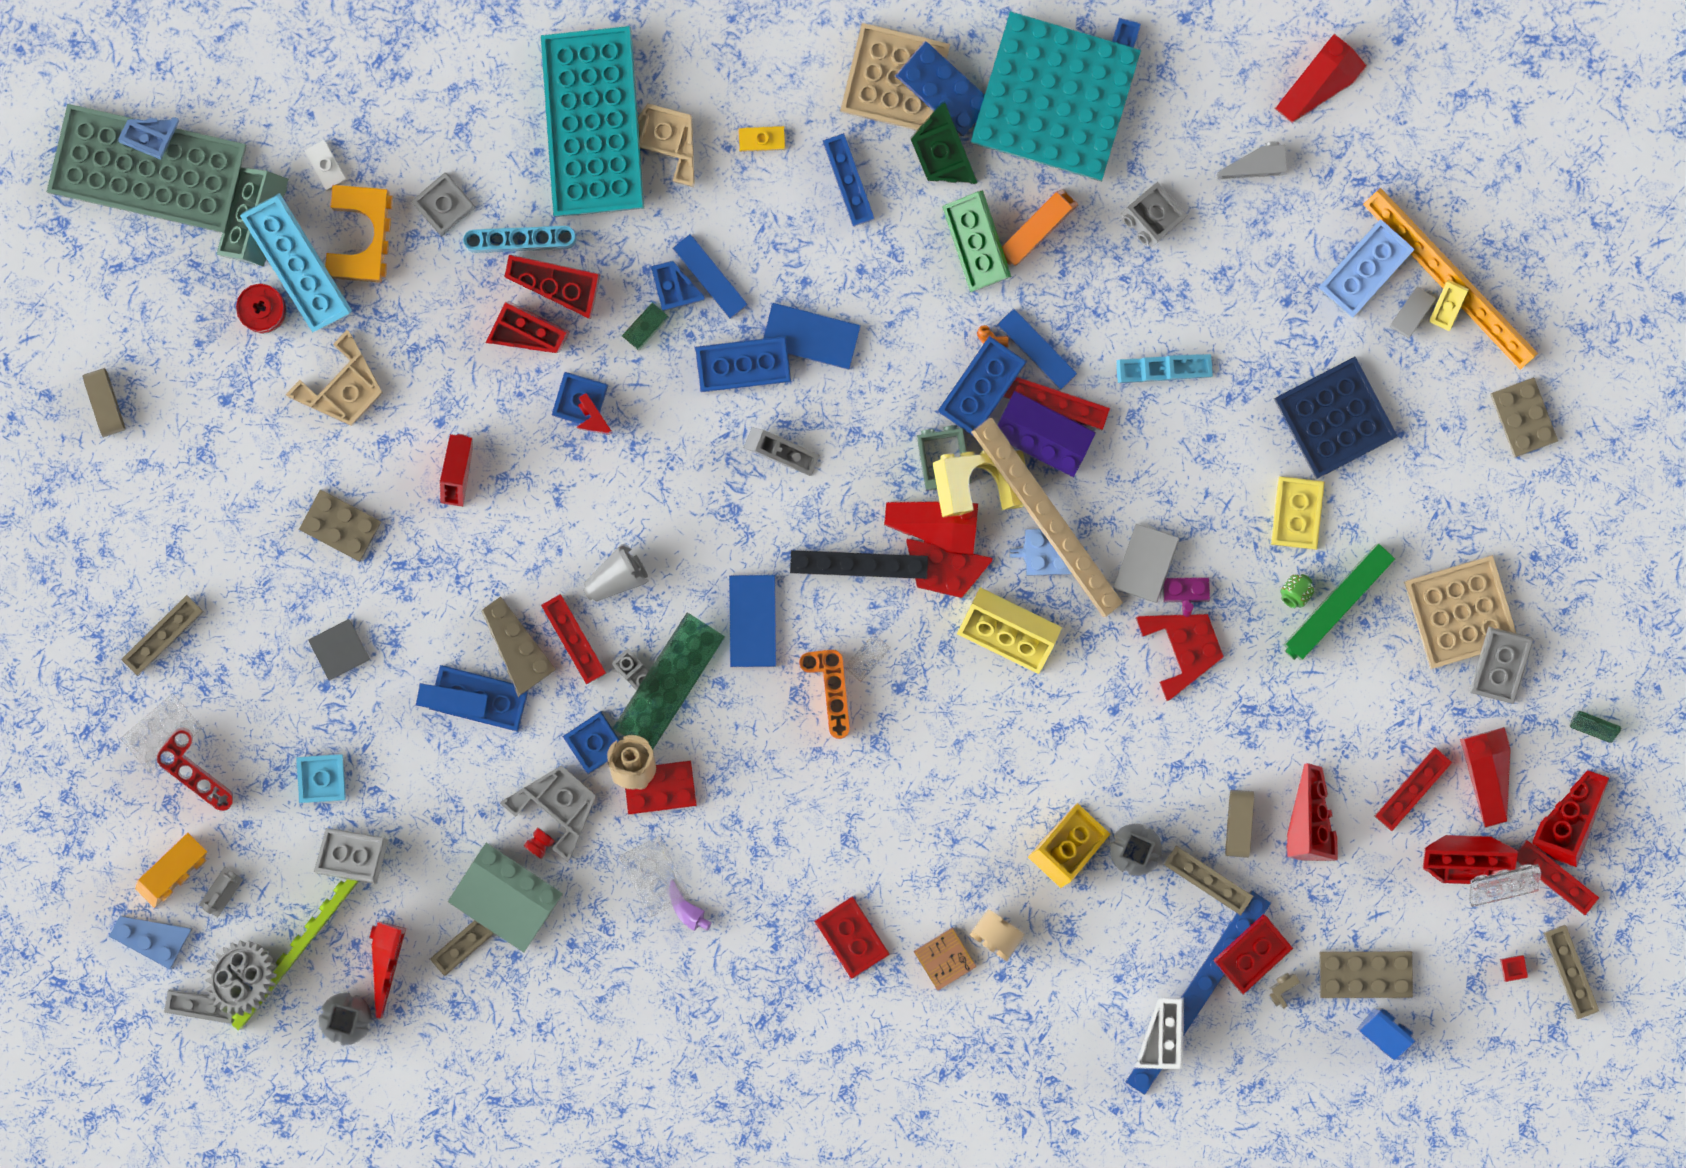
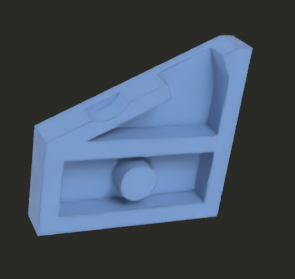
[118,117,179,160]

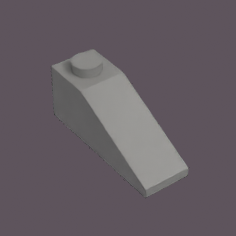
[1216,141,1287,179]
[743,427,820,476]

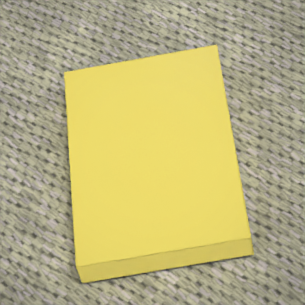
[1271,476,1325,550]

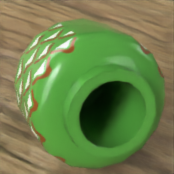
[1280,574,1315,609]

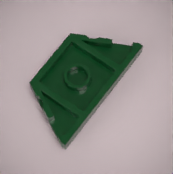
[910,101,978,184]

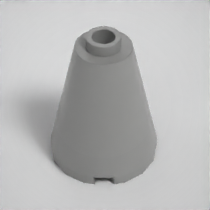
[583,544,649,602]

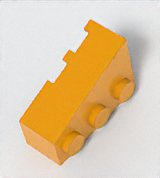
[135,833,207,908]

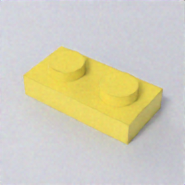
[1429,279,1469,331]

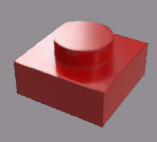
[1500,955,1528,982]

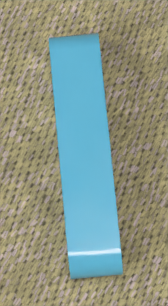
[463,226,577,253]

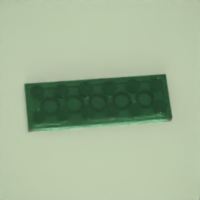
[613,612,725,750]

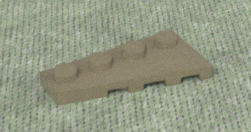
[481,596,556,697]

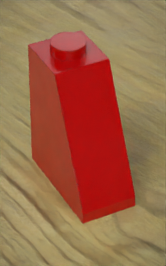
[440,434,473,507]

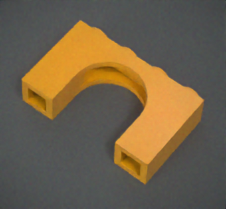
[325,185,393,283]

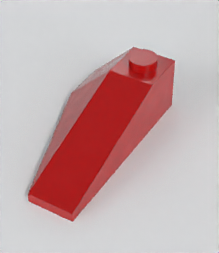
[1532,770,1609,867]

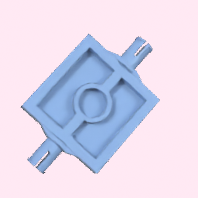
[1009,528,1088,576]

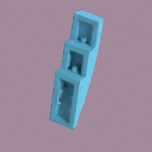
[1116,354,1213,383]

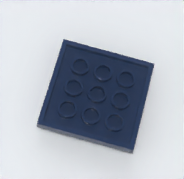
[1274,356,1398,479]

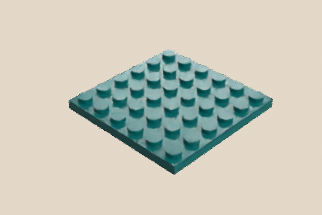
[971,11,1141,182]

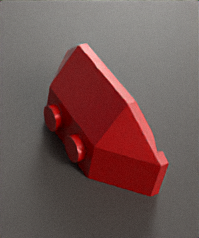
[1423,835,1518,885]

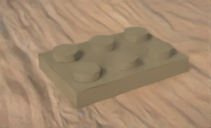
[1490,377,1558,458]
[299,489,381,562]

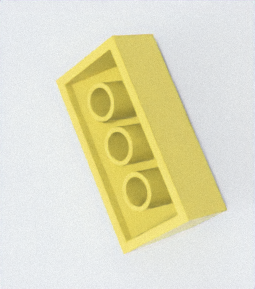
[957,587,1062,674]

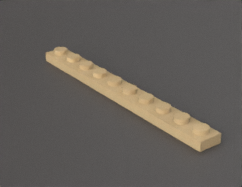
[972,418,1123,617]

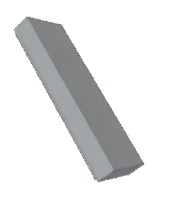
[164,989,234,1024]

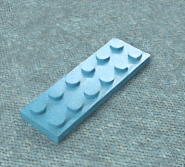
[240,193,352,333]

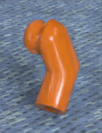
[977,325,1008,347]

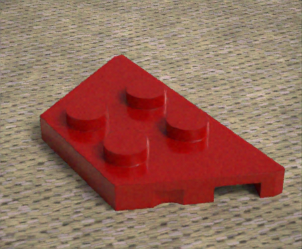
[906,538,993,598]

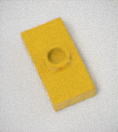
[739,126,785,152]

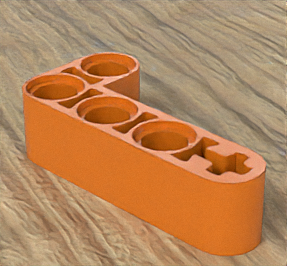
[799,650,850,739]

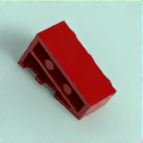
[485,301,570,353]

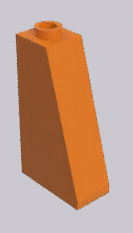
[1002,189,1079,266]

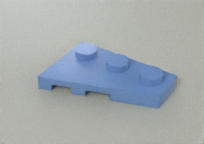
[109,916,193,969]

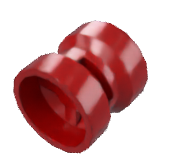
[523,827,555,859]

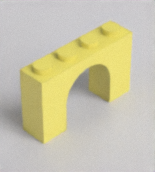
[933,448,1026,517]

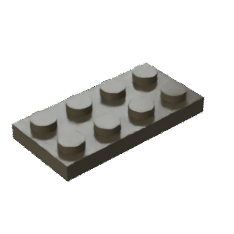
[1319,951,1413,998]

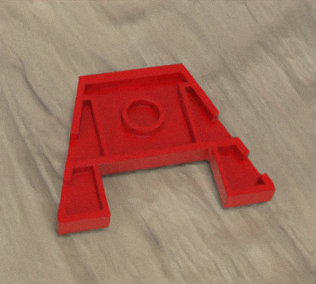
[1135,614,1224,701]

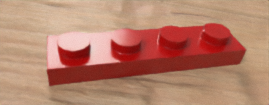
[541,594,606,685]
[1374,747,1452,831]
[1517,840,1599,916]

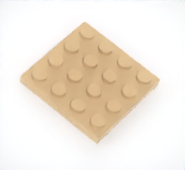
[840,23,950,131]
[1404,555,1516,669]

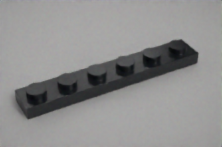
[790,550,928,579]

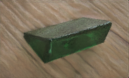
[622,303,669,351]
[1570,711,1622,743]

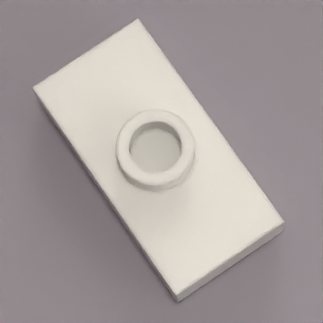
[304,140,347,191]

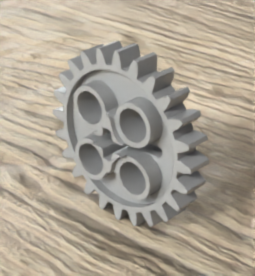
[206,940,277,1016]

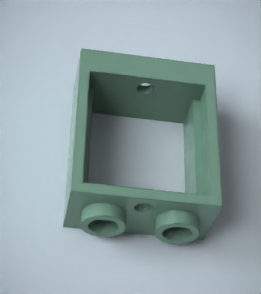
[917,425,971,491]

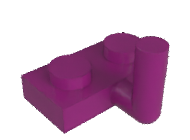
[1163,578,1210,617]

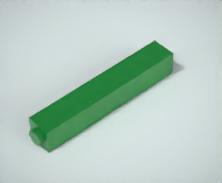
[1283,543,1395,660]

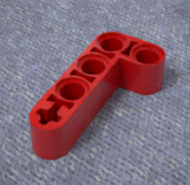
[157,727,233,811]

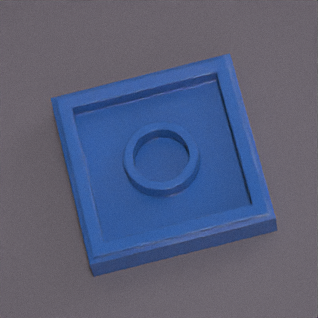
[551,372,609,424]
[562,711,620,774]

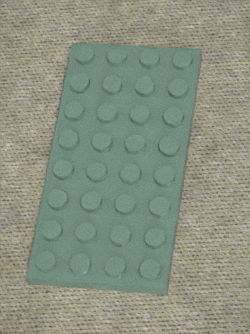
[46,104,247,233]

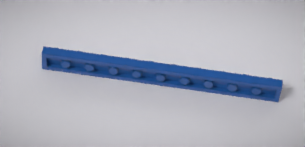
[1125,890,1271,1095]

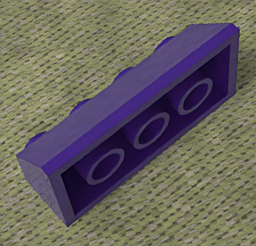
[997,391,1096,478]

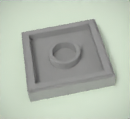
[411,172,475,237]

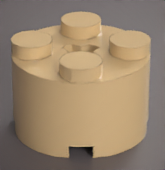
[607,735,656,789]
[970,909,1025,962]

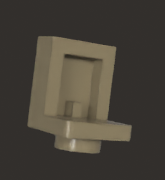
[1269,973,1300,1009]

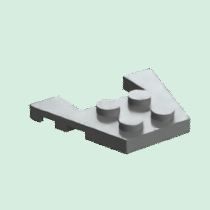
[500,765,597,862]

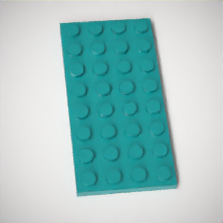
[540,26,644,217]

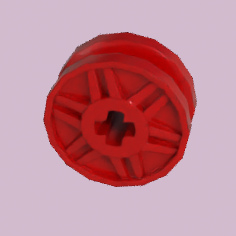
[236,283,287,334]

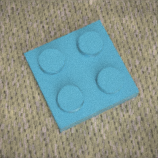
[296,754,346,803]

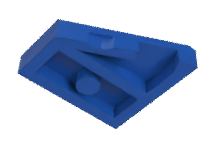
[651,261,705,311]

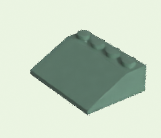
[448,843,563,953]

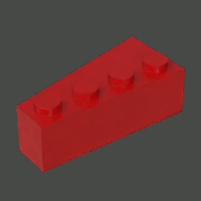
[504,255,600,319]

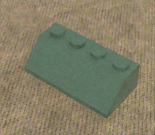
[216,167,289,267]

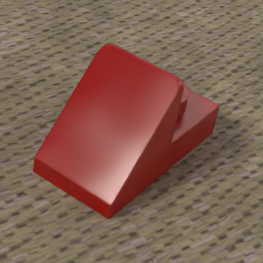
[576,393,613,435]

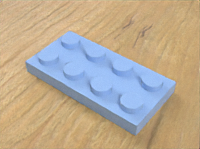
[1318,219,1415,318]

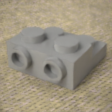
[1121,181,1188,247]

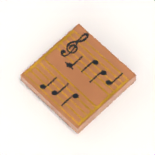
[913,928,976,991]

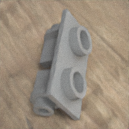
[199,867,244,918]

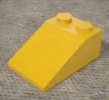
[1028,803,1110,888]

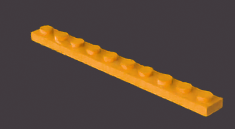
[1363,188,1538,369]

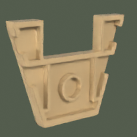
[638,103,695,188]
[286,330,383,426]

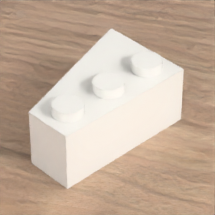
[1134,997,1184,1069]

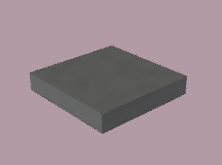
[308,619,370,681]

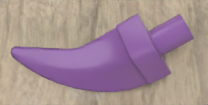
[670,880,712,931]

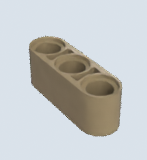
[82,368,125,437]
[1225,790,1254,858]

